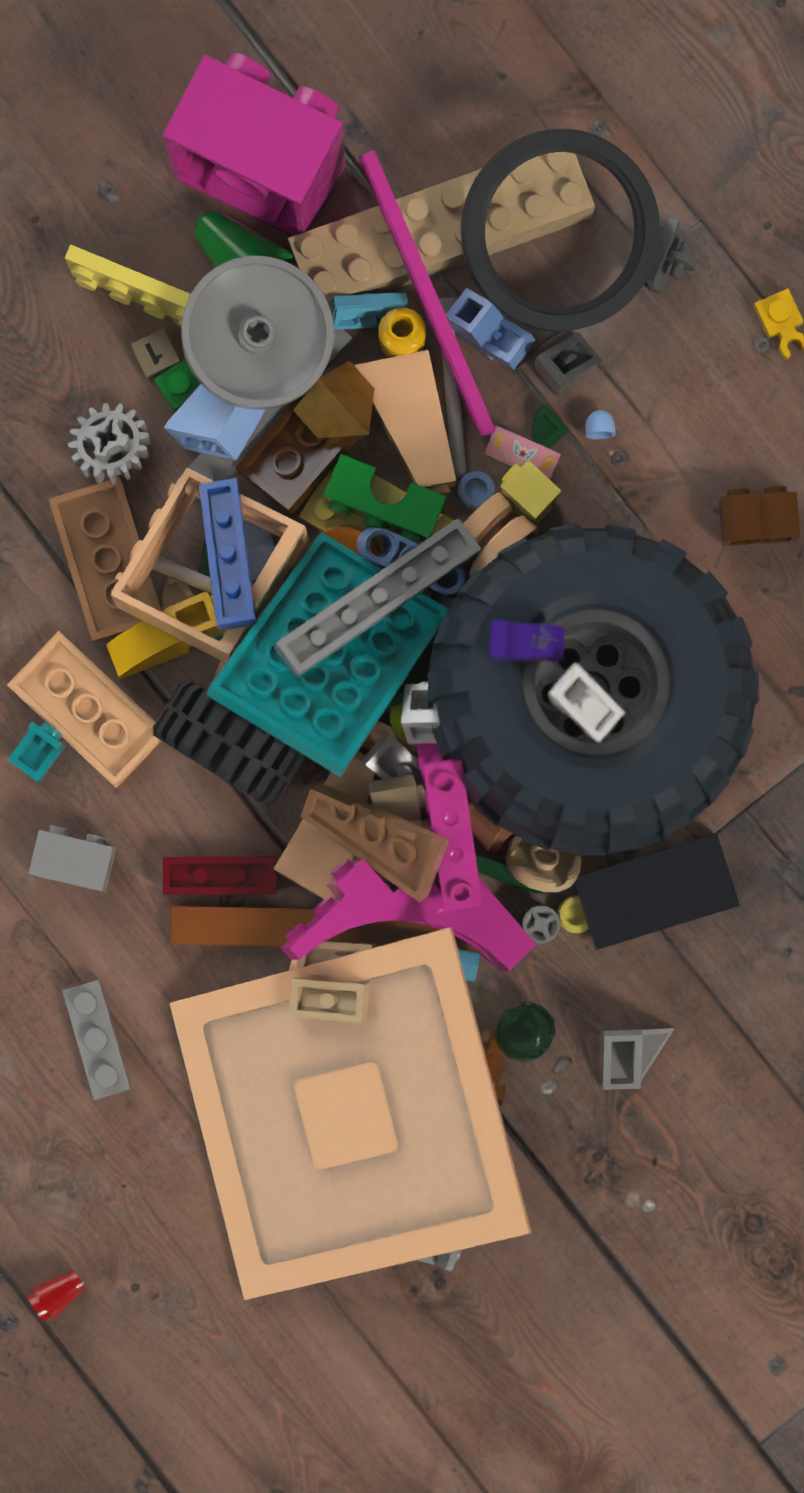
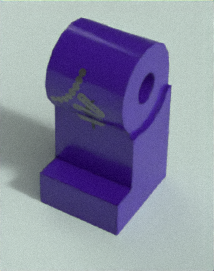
[489,620,565,662]

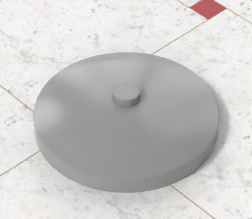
[181,256,334,410]

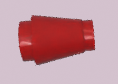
[26,1270,86,1322]

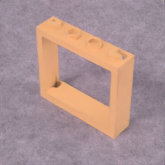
[111,468,309,663]

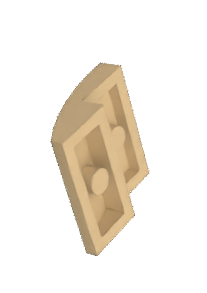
[289,941,376,1023]

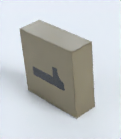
[130,328,180,380]

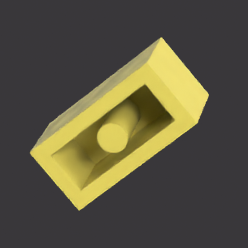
[500,460,562,525]

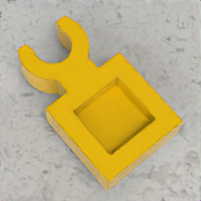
[753,288,804,360]

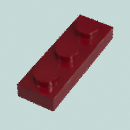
[163,856,277,895]

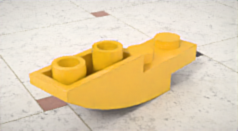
[106,591,227,679]

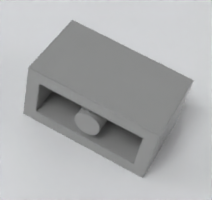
[28,825,116,893]

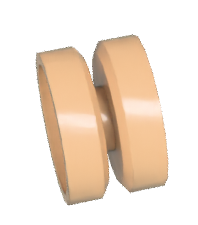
[460,492,540,577]

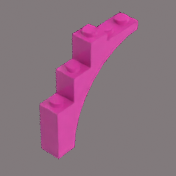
[281,859,536,971]

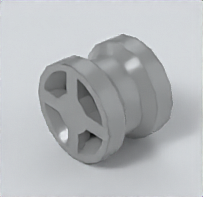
[521,906,560,944]

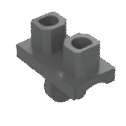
[646,217,697,294]

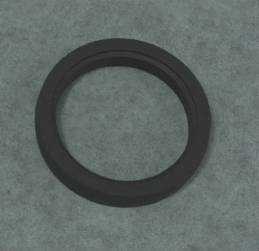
[461,129,660,331]

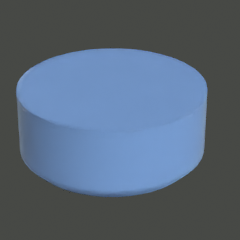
[457,471,495,510]

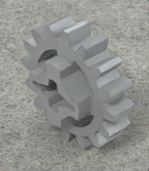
[68,403,151,484]

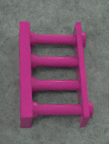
[416,743,483,912]

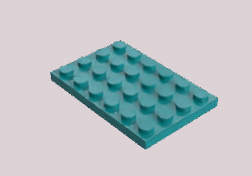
[206,532,449,777]

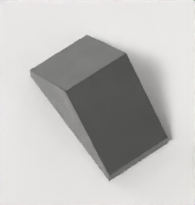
[534,332,602,398]

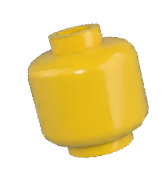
[378,307,426,358]

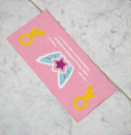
[484,425,561,479]

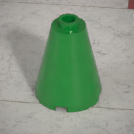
[195,210,294,268]

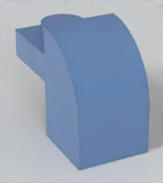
[446,288,536,370]

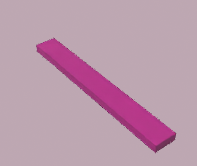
[358,150,496,436]

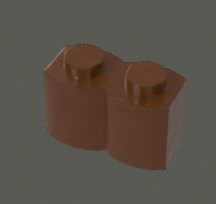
[719,486,800,546]

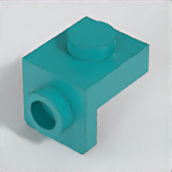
[8,721,66,783]

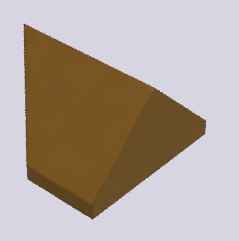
[293,361,375,439]

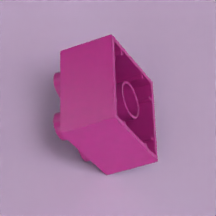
[162,53,345,237]

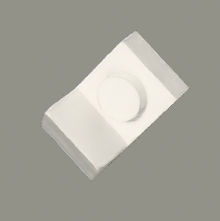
[549,663,625,743]

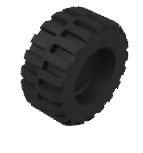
[153,680,303,807]

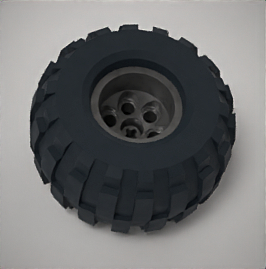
[428,524,759,855]

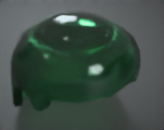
[495,1001,556,1063]

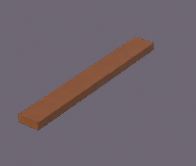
[171,906,474,950]

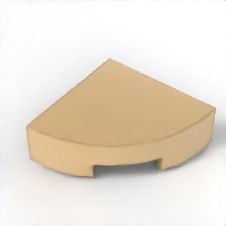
[161,577,195,610]

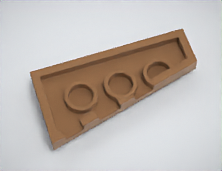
[300,783,450,902]

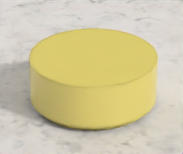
[557,895,588,934]

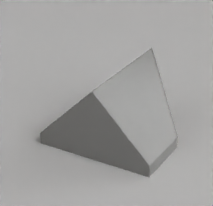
[600,1028,675,1090]

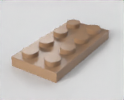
[48,477,162,643]

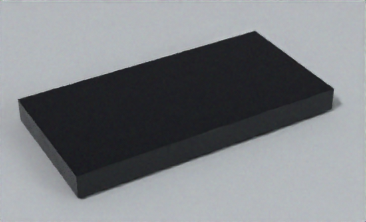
[574,834,740,950]

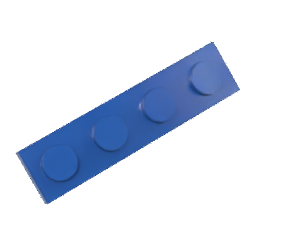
[199,478,257,631]

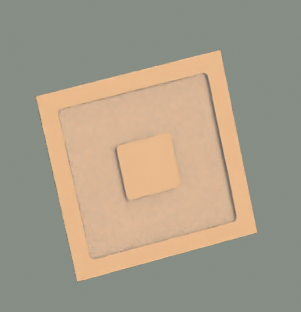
[170,927,531,1300]

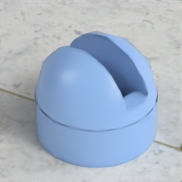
[585,410,616,439]

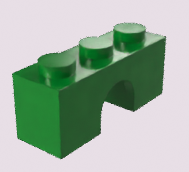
[324,454,446,544]

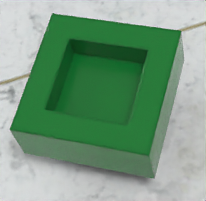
[154,359,200,413]

